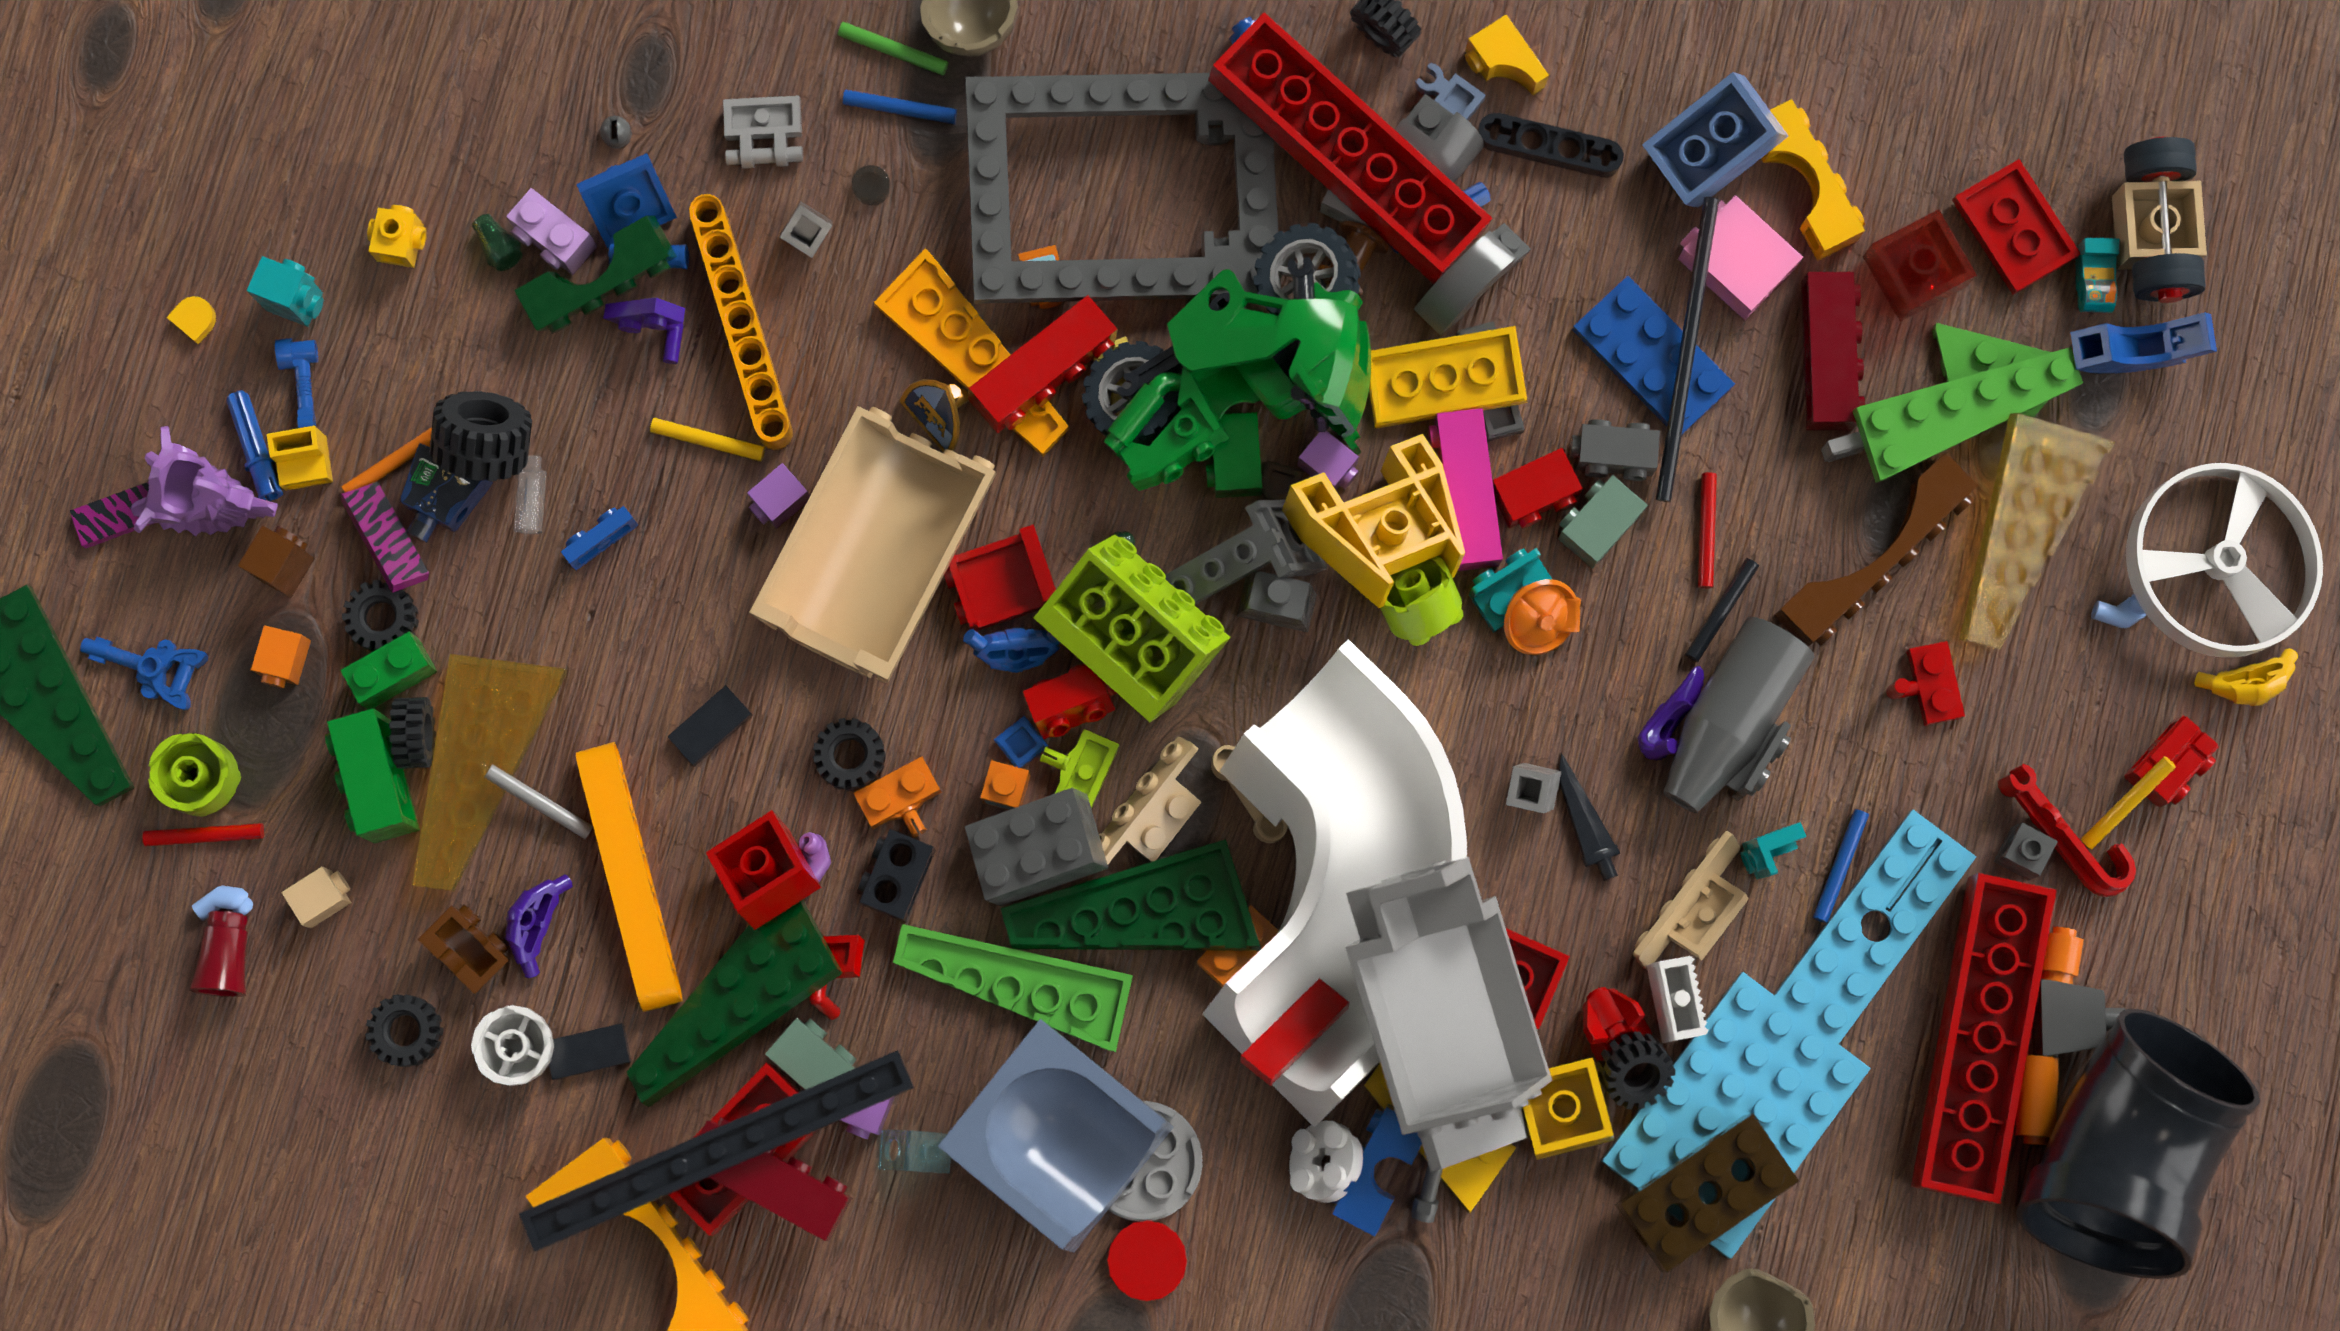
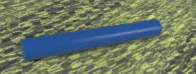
[843,89,957,124]
[1813,809,1869,923]

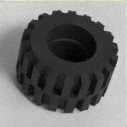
[429,391,532,481]

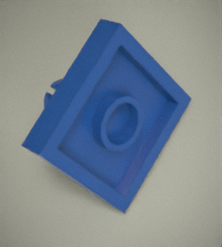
[576,153,677,248]

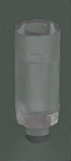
[514,455,547,534]

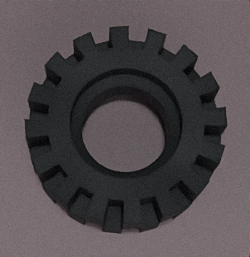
[1350,0,1421,57]
[342,580,419,651]
[389,697,436,769]
[813,718,886,791]
[365,994,443,1067]
[1597,1032,1675,1110]

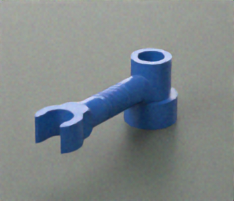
[275,338,318,428]

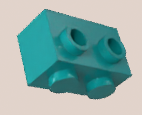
[246,256,324,327]

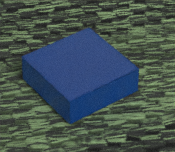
[994,716,1049,768]

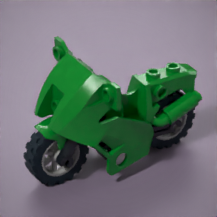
[1082,223,1371,491]

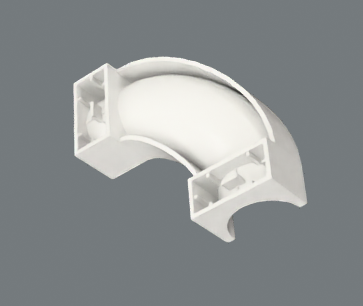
[1203,639,1467,1128]

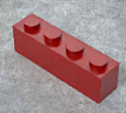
[968,295,1118,434]

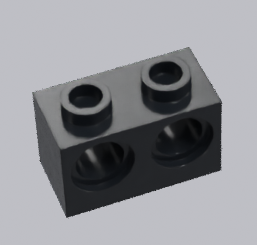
[857,829,936,923]

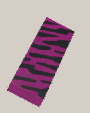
[70,482,156,548]
[341,482,429,593]

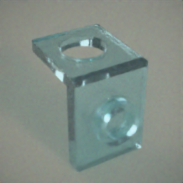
[879,1130,951,1174]

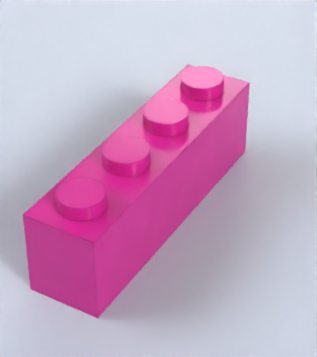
[1428,408,1503,571]

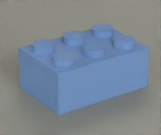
[1642,72,1789,208]

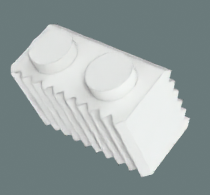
[1647,956,1709,1043]

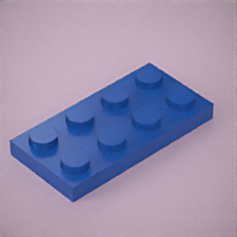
[1572,276,1735,435]

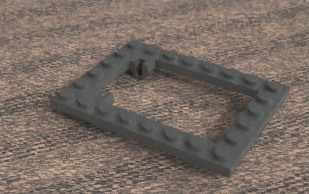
[965,73,1278,304]

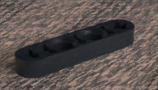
[1478,113,1624,177]

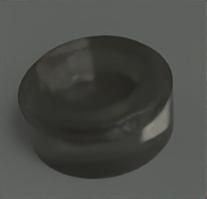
[852,165,891,205]

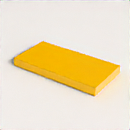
[1369,326,1528,429]

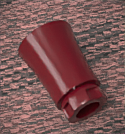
[189,911,248,997]

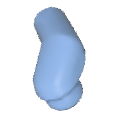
[2091,594,2146,628]
[192,885,253,921]

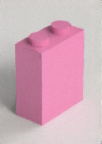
[1678,195,1803,320]

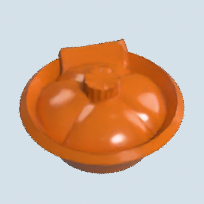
[1504,579,1581,655]

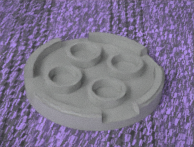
[1108,1101,1203,1221]

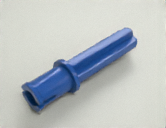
[226,390,283,501]

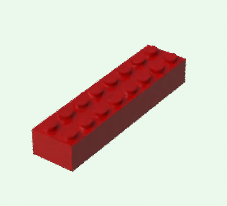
[1208,12,1493,284]
[1911,873,2057,1204]

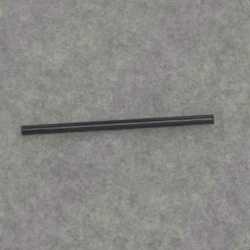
[1656,197,1719,502]

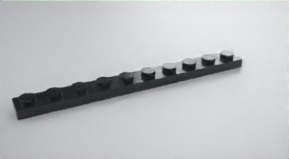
[519,1050,914,1252]

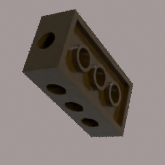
[1615,1114,1799,1272]

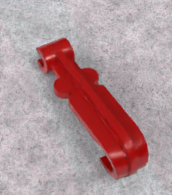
[1997,764,2136,897]

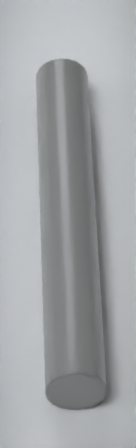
[484,764,593,839]

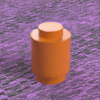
[2041,927,2084,984]

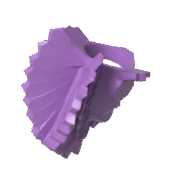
[131,426,278,536]

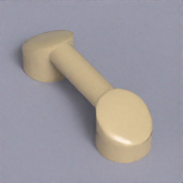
[1211,745,1287,843]

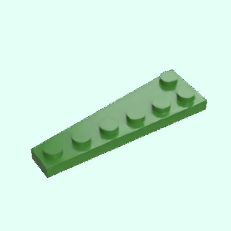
[1852,347,2083,483]
[893,924,1133,1053]

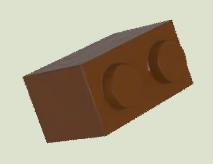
[238,525,315,598]

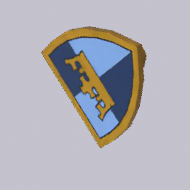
[899,379,969,453]

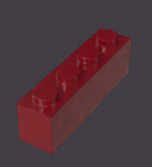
[1801,272,1865,431]
[698,1117,852,1241]

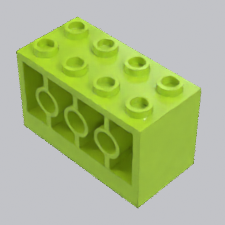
[1034,535,1231,722]

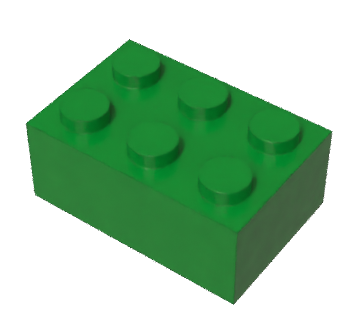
[325,708,420,844]

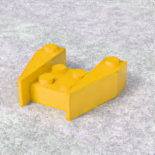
[1282,434,1465,608]

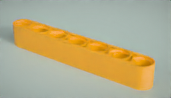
[689,194,793,450]
[576,742,683,1012]

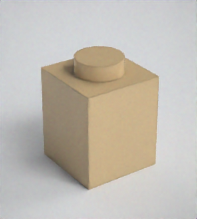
[282,867,352,929]

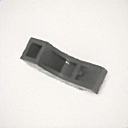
[1414,223,1531,336]

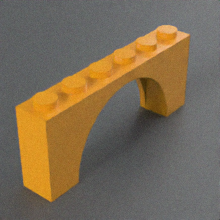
[525,1138,749,1331]

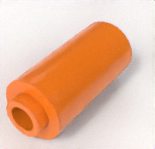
[2015,1055,2059,1146]

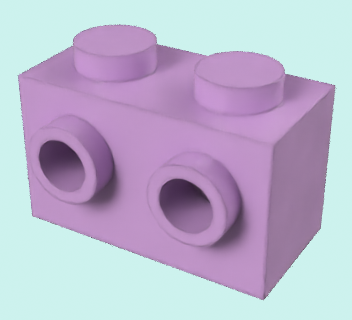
[506,188,597,275]

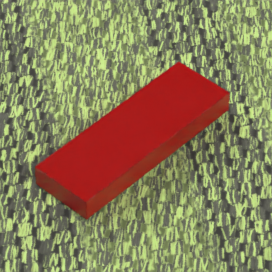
[1240,978,1350,1086]

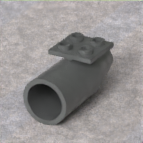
[1663,617,1815,813]

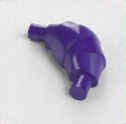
[505,874,572,978]

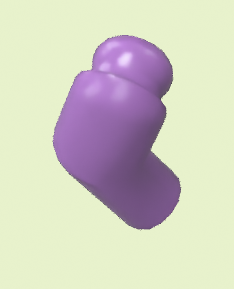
[798,832,831,882]

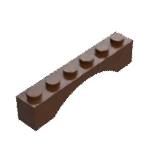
[1774,452,1979,647]

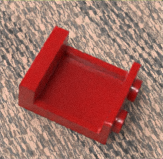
[944,524,1056,631]

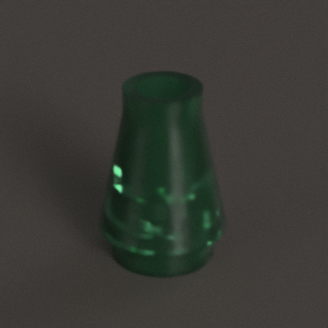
[472,214,522,271]

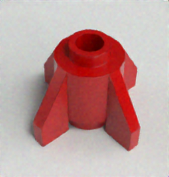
[1582,987,1652,1061]

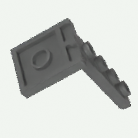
[1166,500,1327,605]

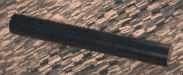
[1685,558,1759,662]

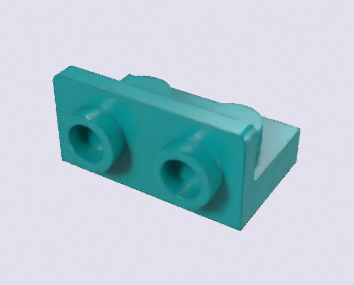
[1468,548,1553,633]
[1741,822,1807,879]

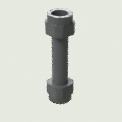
[1411,1164,1443,1223]

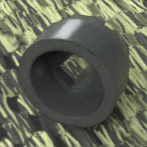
[600,116,632,149]

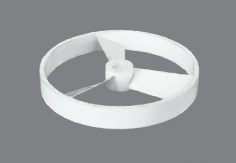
[2126,463,2323,658]

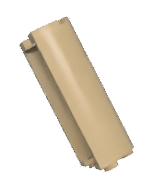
[749,406,996,683]

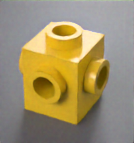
[367,205,427,268]

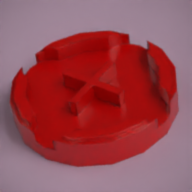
[1107,1220,1187,1301]

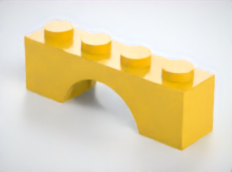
[1761,99,1865,261]

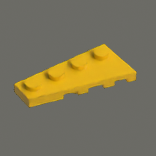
[1364,1062,1517,1212]

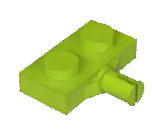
[1040,729,1120,809]

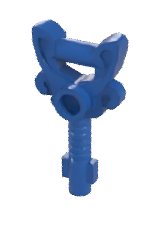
[80,636,208,711]

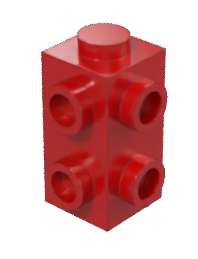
[1023,664,1117,739]

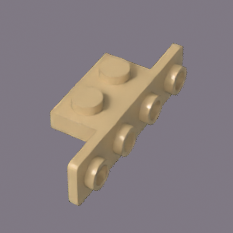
[1099,737,1201,871]
[1633,831,1749,970]

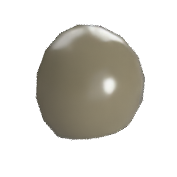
[920,0,1018,57]
[1709,1268,1815,1331]

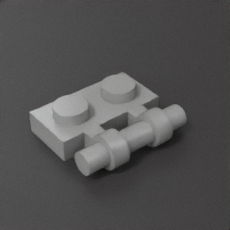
[723,96,803,168]

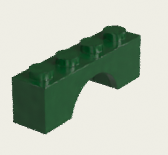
[514,215,677,334]

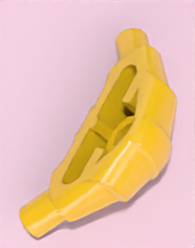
[2195,648,2298,706]

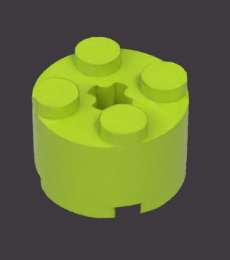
[1380,556,1463,646]
[149,733,241,817]

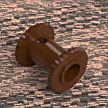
[1317,221,1389,296]

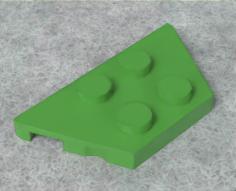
[1932,323,2051,426]

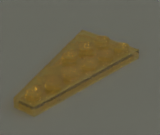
[1959,413,2115,649]
[412,654,568,891]

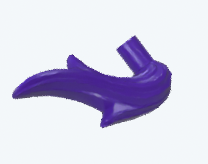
[1638,666,1704,761]

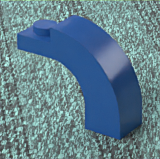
[2070,312,2217,374]

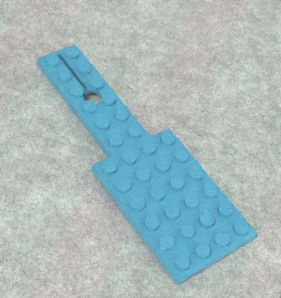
[1601,810,1976,1259]

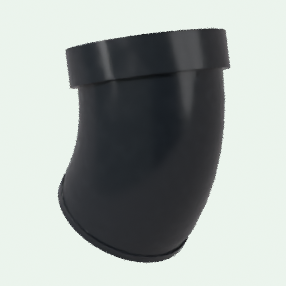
[2016,1009,2260,1279]

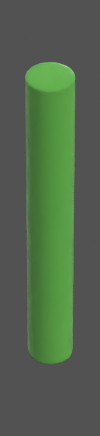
[838,22,948,76]

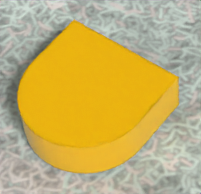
[166,296,216,344]

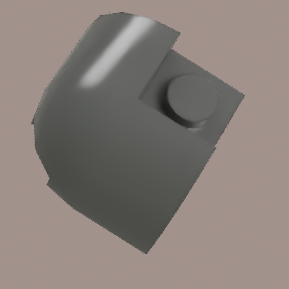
[1395,94,1484,183]

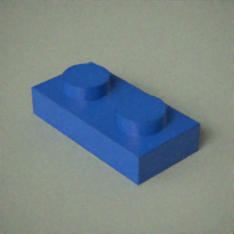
[561,506,638,571]

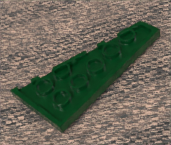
[0,585,135,807]
[1000,839,1261,951]
[626,900,843,1108]

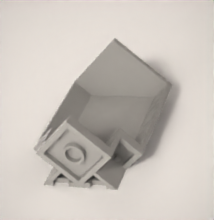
[1345,857,1552,1172]

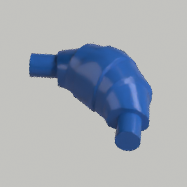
[963,628,1061,673]

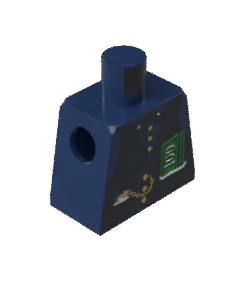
[400,443,492,543]

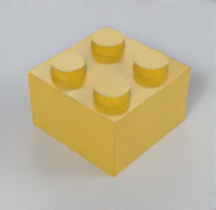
[1523,1057,1614,1160]

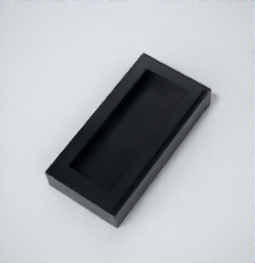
[667,685,753,767]
[549,1023,632,1080]

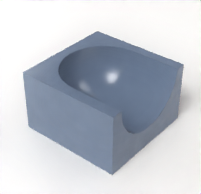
[938,1019,1174,1252]

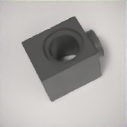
[1994,823,2058,880]

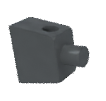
[1237,571,1317,633]
[2032,980,2126,1056]

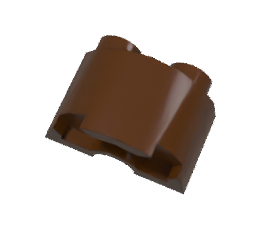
[417,904,510,994]

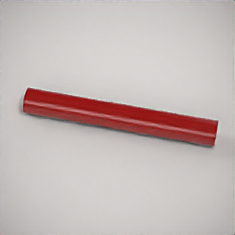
[1698,472,1717,589]
[142,823,264,846]

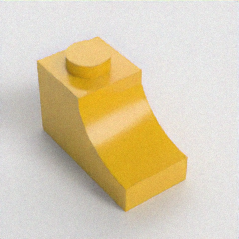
[1465,15,1549,95]

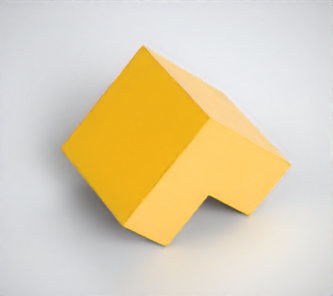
[267,426,333,491]

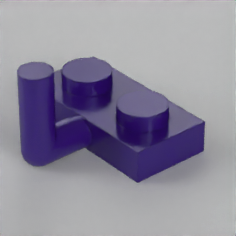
[603,297,685,364]

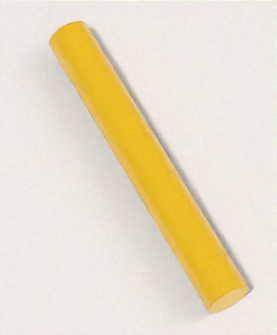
[650,418,765,461]
[2081,756,2176,849]

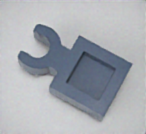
[1415,63,1486,121]

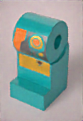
[2075,238,2120,313]

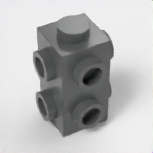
[1570,419,1660,481]

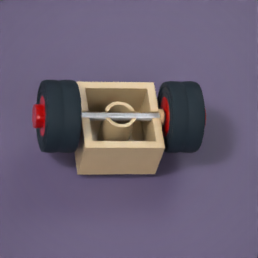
[2112,137,2207,303]

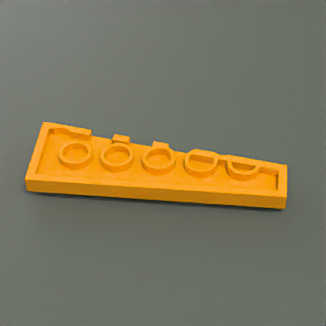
[874,248,1069,457]

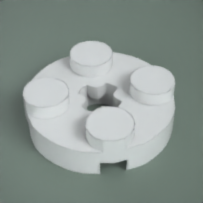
[1289,1121,1363,1203]

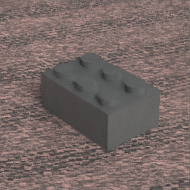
[965,787,1108,906]

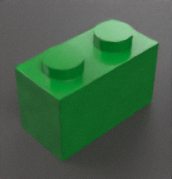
[1206,412,1262,498]
[340,631,438,710]

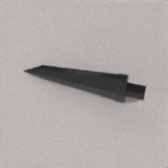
[1559,752,1621,882]

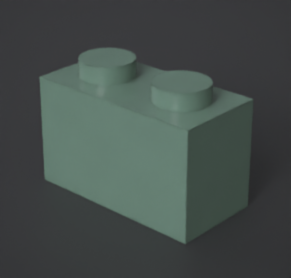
[1558,475,1648,569]
[765,1018,857,1090]

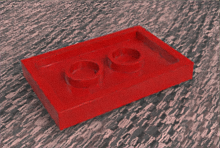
[1952,159,2081,295]

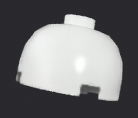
[471,1005,554,1086]

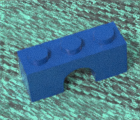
[1332,1104,1422,1236]

